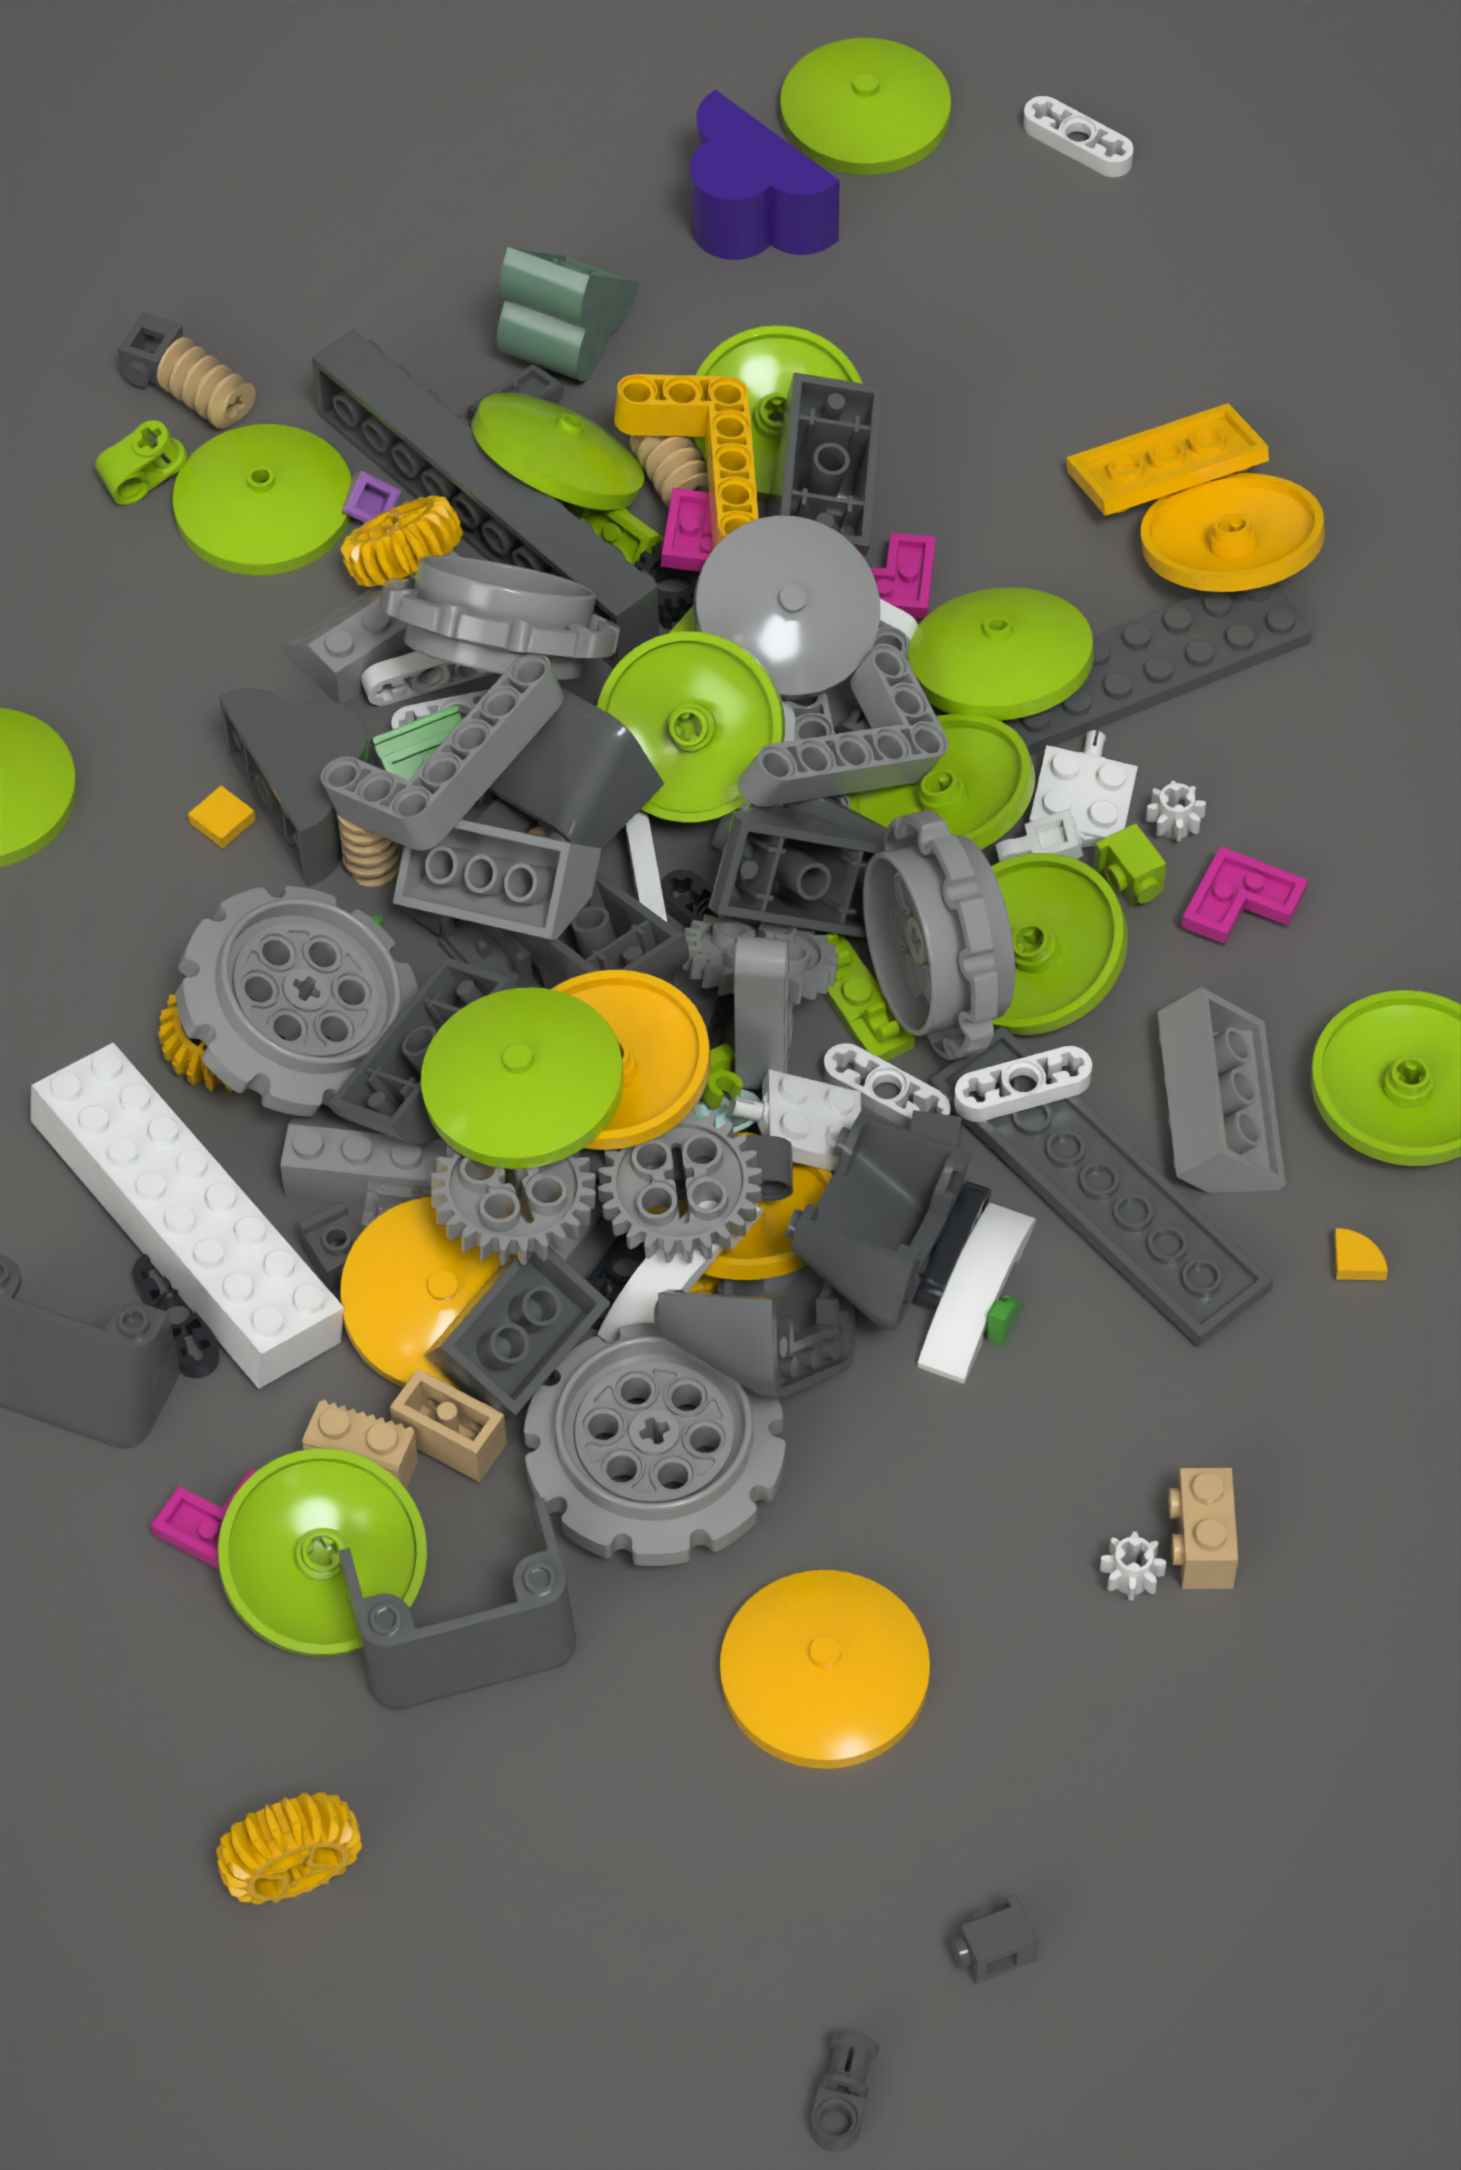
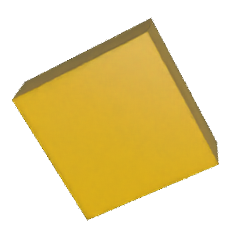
[188,785,256,849]

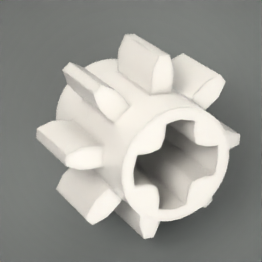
[1146,781,1206,842]
[1100,1531,1166,1600]

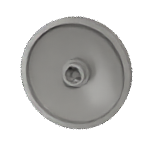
[693,516,880,700]

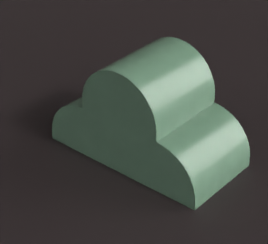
[497,247,640,381]

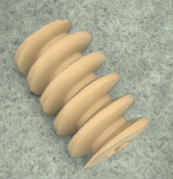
[157,337,256,429]
[629,435,709,508]
[337,814,402,887]

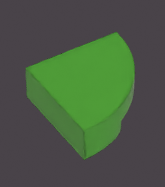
[986,1294,1023,1347]

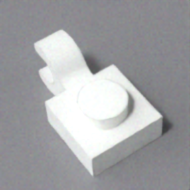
[995,809,1084,862]

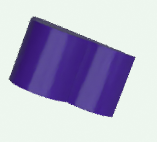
[690,89,840,260]

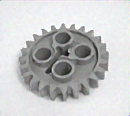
[682,914,839,1004]
[598,1108,763,1264]
[431,1144,596,1265]

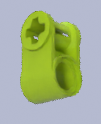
[95,420,187,505]

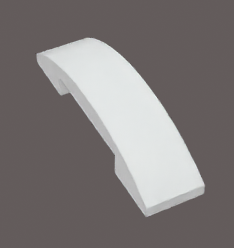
[597,1200,764,1343]
[917,1203,1036,1384]

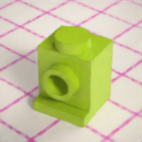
[1093,823,1167,906]

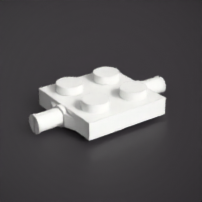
[1029,730,1138,860]
[729,1069,861,1172]

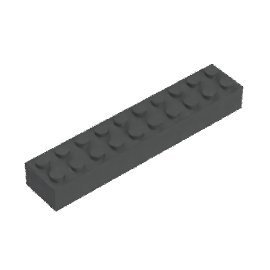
[312,329,660,669]

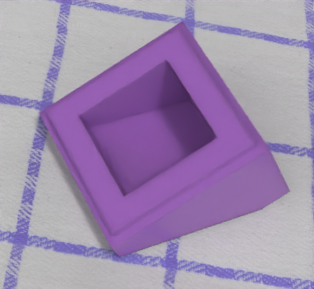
[342,471,402,523]

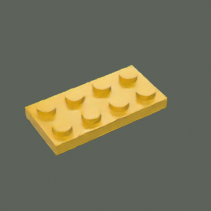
[1066,403,1269,516]

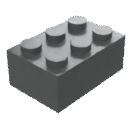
[424,1246,611,1420]

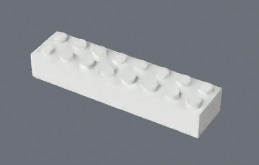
[31,1043,344,1389]

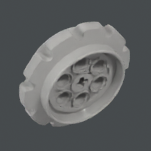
[379,556,620,681]
[863,810,1015,1060]
[176,886,419,1117]
[524,1323,786,1566]

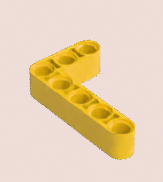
[614,374,759,549]

